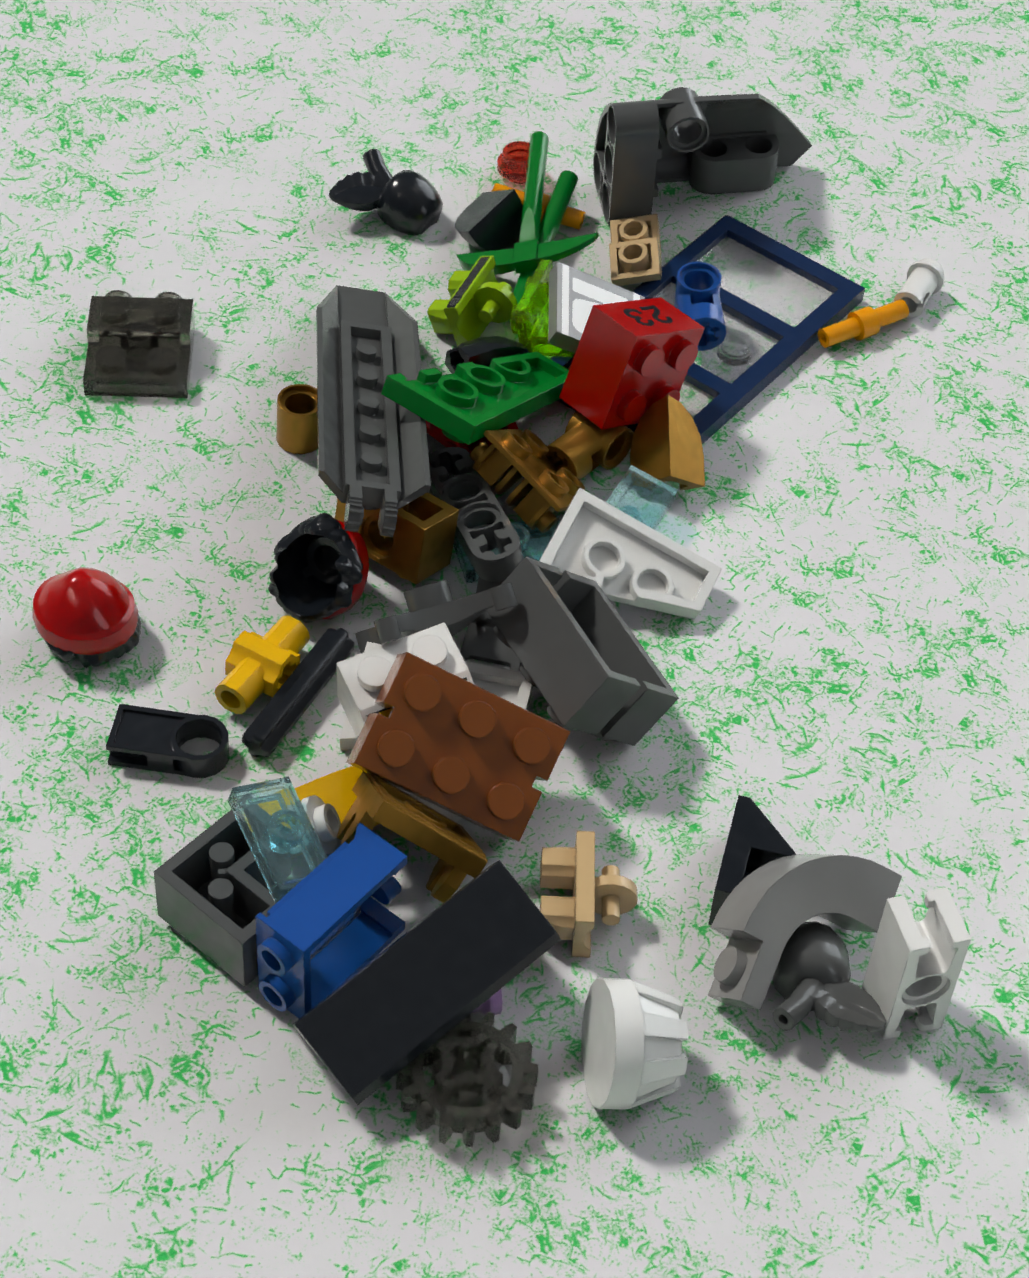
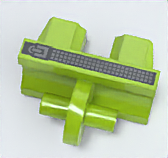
[428,256,517,347]

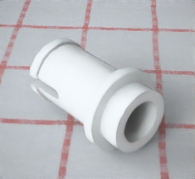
[893,258,945,318]

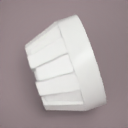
[581,978,689,1109]

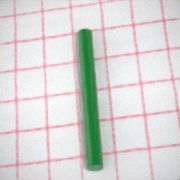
[509,170,578,322]

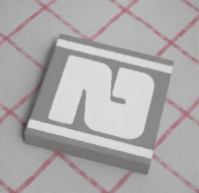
[548,261,645,354]

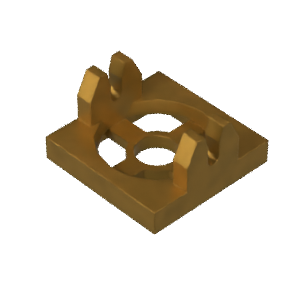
[337,772,488,903]

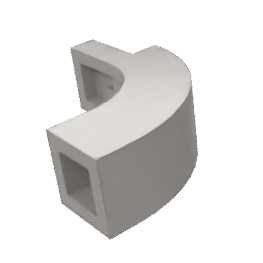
[708,854,902,1010]

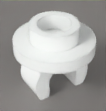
[274,795,341,857]

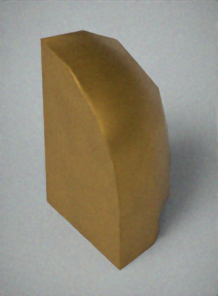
[630,395,705,491]

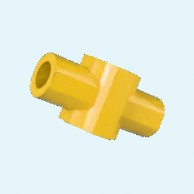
[215,615,310,714]

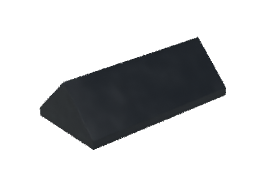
[292,860,561,1105]

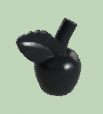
[329,149,443,236]

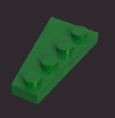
[381,352,569,445]

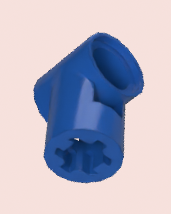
[674,262,726,351]

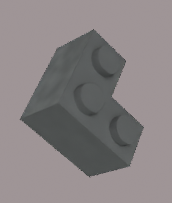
[154,799,290,987]

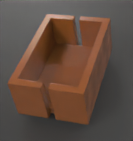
[346,652,571,842]

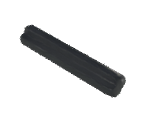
[242,628,354,757]

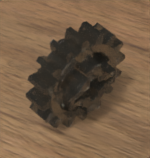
[396,1011,538,1147]

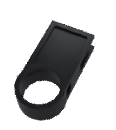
[106,704,229,778]

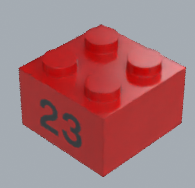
[559,297,705,429]

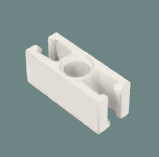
[862,887,971,1040]

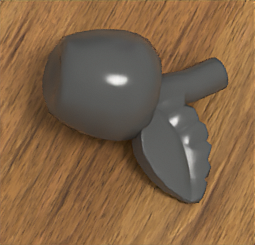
[773,921,886,1032]

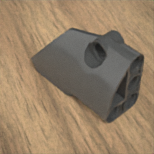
[593,87,812,223]

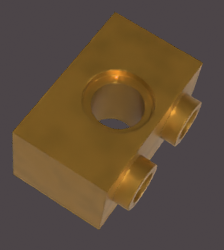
[335,492,459,584]

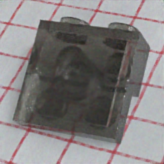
[83,290,195,398]

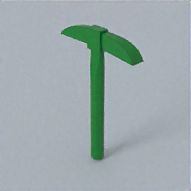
[456,131,599,275]

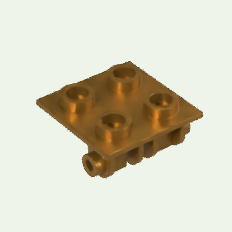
[469,429,585,534]

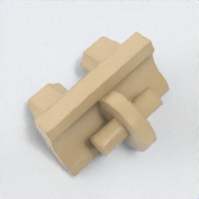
[539,831,638,958]

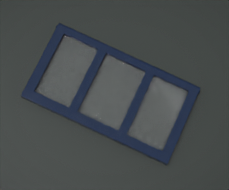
[550,215,865,444]

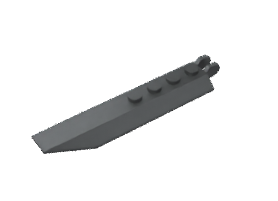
[316,285,431,537]

